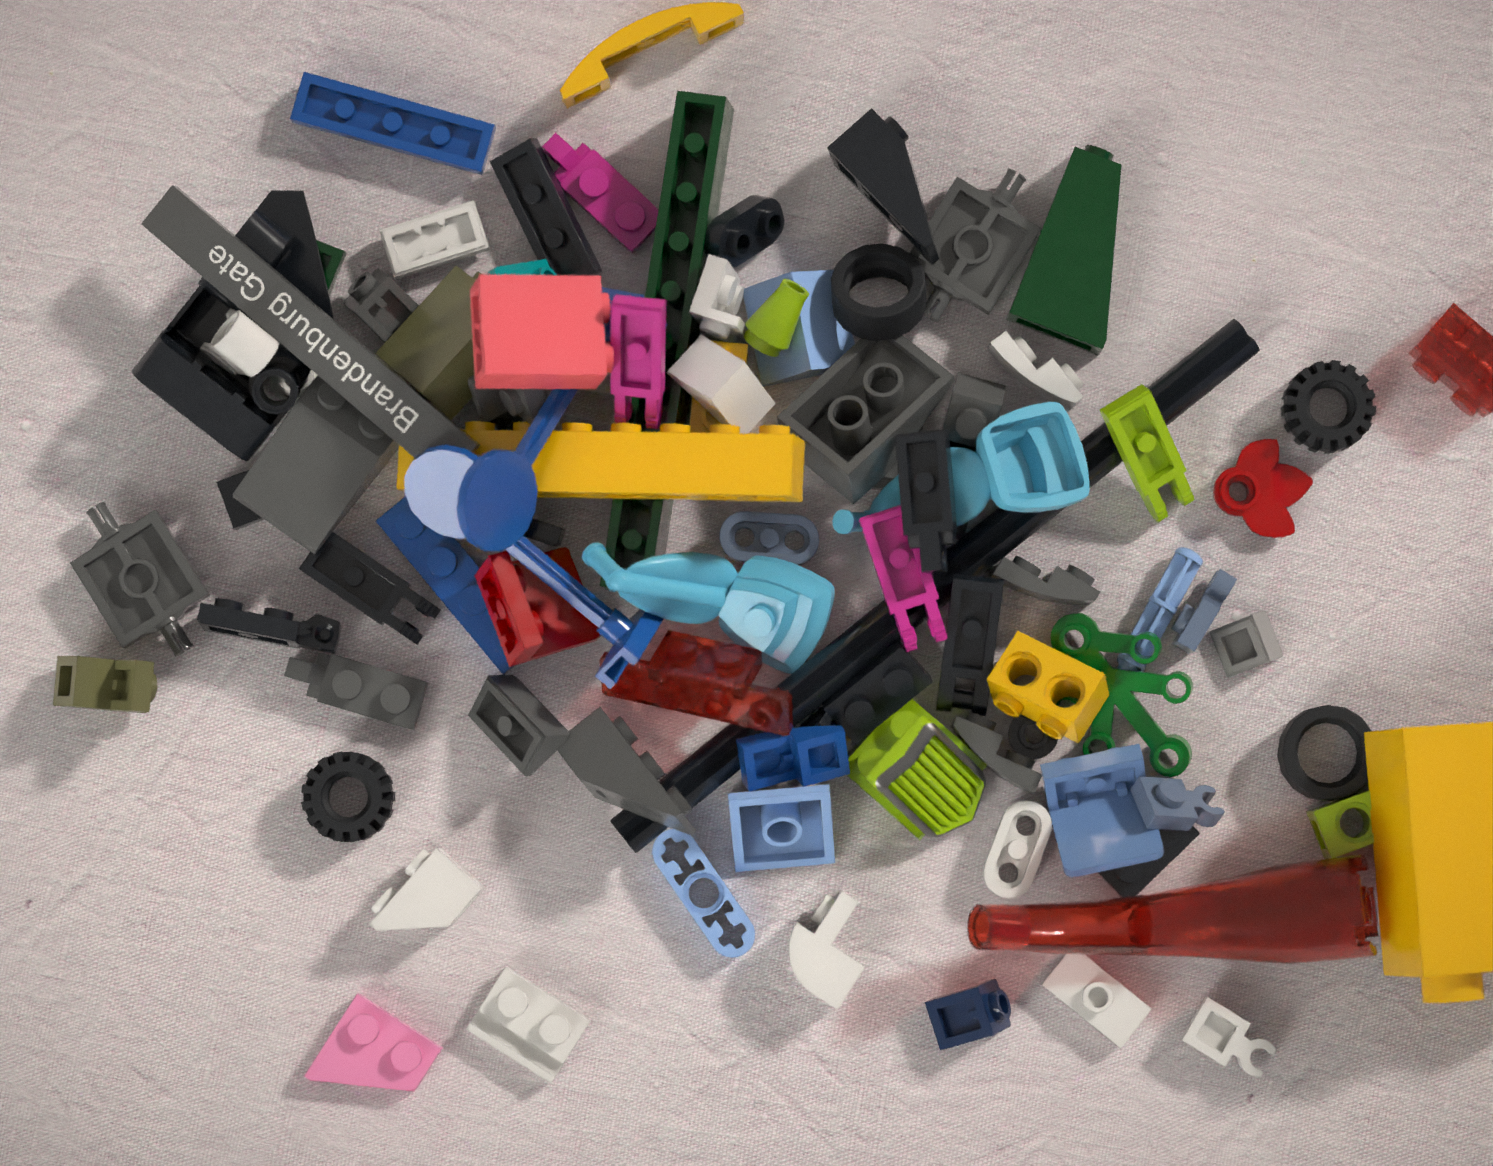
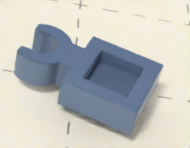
[1171,569,1237,654]
[1130,777,1225,831]

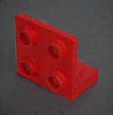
[475,547,601,667]

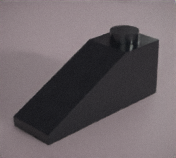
[827,108,939,265]

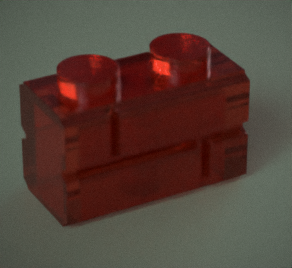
[1408,303,1493,418]

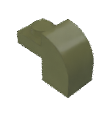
[53,656,157,713]

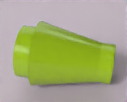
[743,279,809,357]

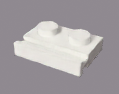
[466,967,591,1084]

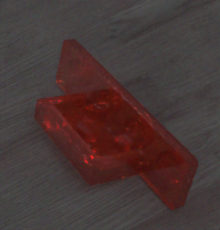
[599,630,793,736]

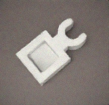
[1180,996,1277,1078]

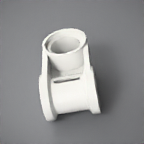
[200,308,279,377]

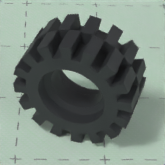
[1280,360,1376,454]
[301,751,395,842]

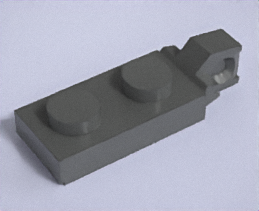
[284,653,429,730]

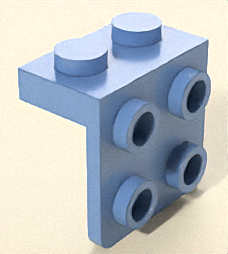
[1040,744,1164,877]

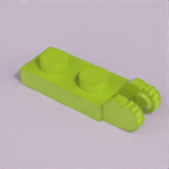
[1099,384,1195,522]

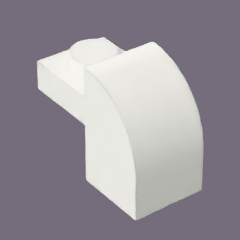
[789,891,865,1010]

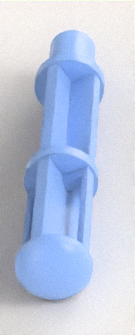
[1117,547,1203,672]

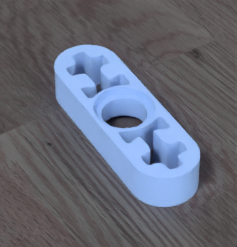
[652,829,755,958]

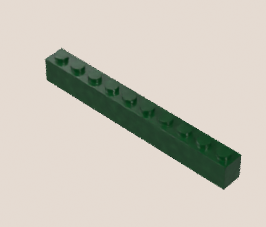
[600,91,734,592]

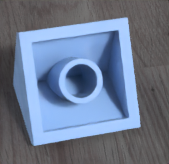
[743,270,855,387]
[728,784,835,872]

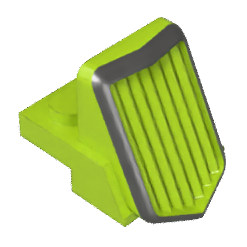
[847,699,987,840]

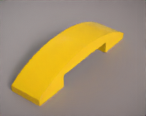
[560,2,744,109]

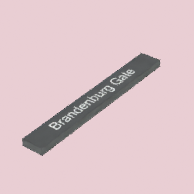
[141,185,480,458]

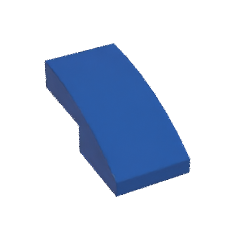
[736,726,850,792]

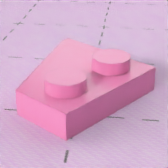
[304,993,443,1092]

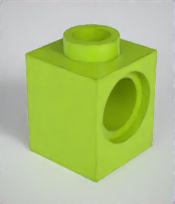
[1306,790,1374,859]

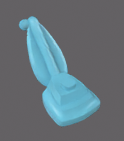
[832,401,1090,534]
[582,542,835,674]

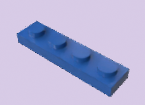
[290,72,496,175]
[376,496,516,675]

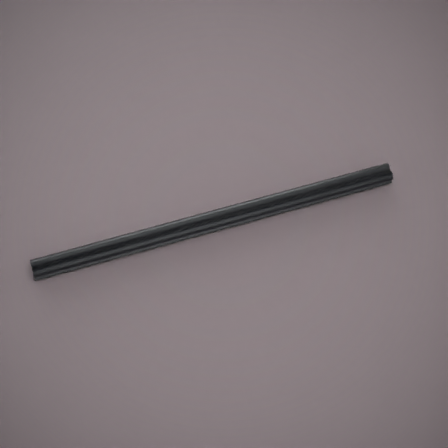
[610,319,1260,853]

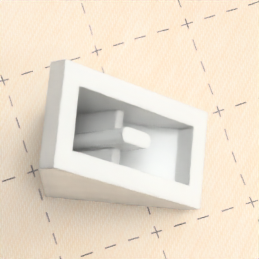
[666,335,776,433]

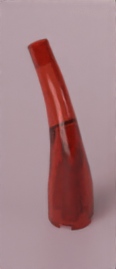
[967,855,1379,964]

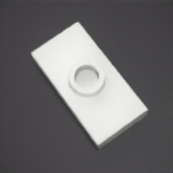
[379,200,490,280]
[1041,945,1152,1048]

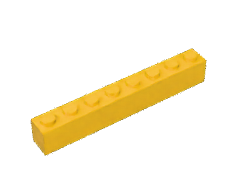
[396,421,805,502]

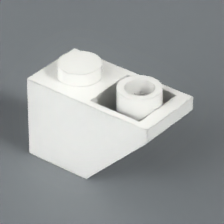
[369,848,485,931]

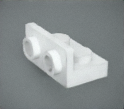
[689,254,748,344]

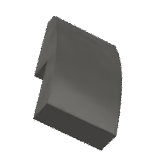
[990,556,1100,605]
[951,712,1042,794]

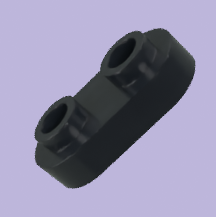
[704,195,784,267]

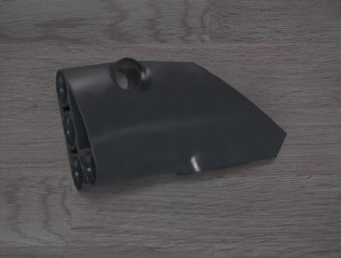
[132,190,334,461]

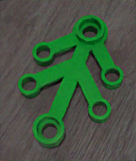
[1051,613,1193,777]

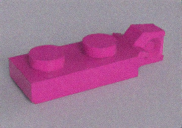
[542,133,658,254]

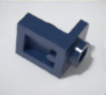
[925,979,1011,1050]

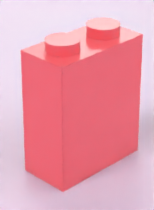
[470,274,614,389]

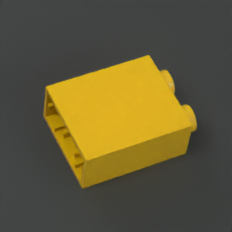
[1364,722,1493,1003]

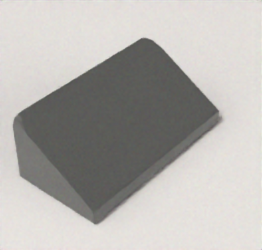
[468,675,570,776]

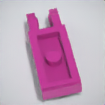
[611,294,666,429]
[859,505,947,652]

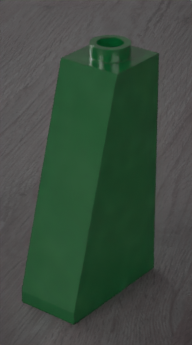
[1006,145,1122,356]

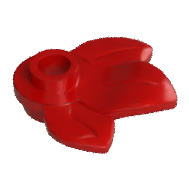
[1213,439,1313,538]

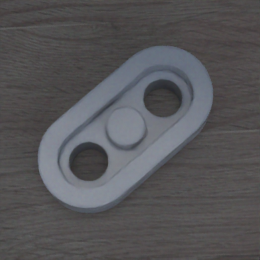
[719,511,819,565]

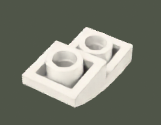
[988,331,1084,409]

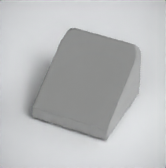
[1209,611,1283,678]

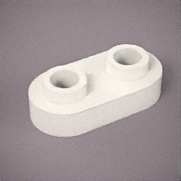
[983,800,1052,898]

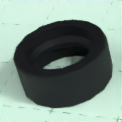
[831,243,926,341]
[1277,705,1372,801]

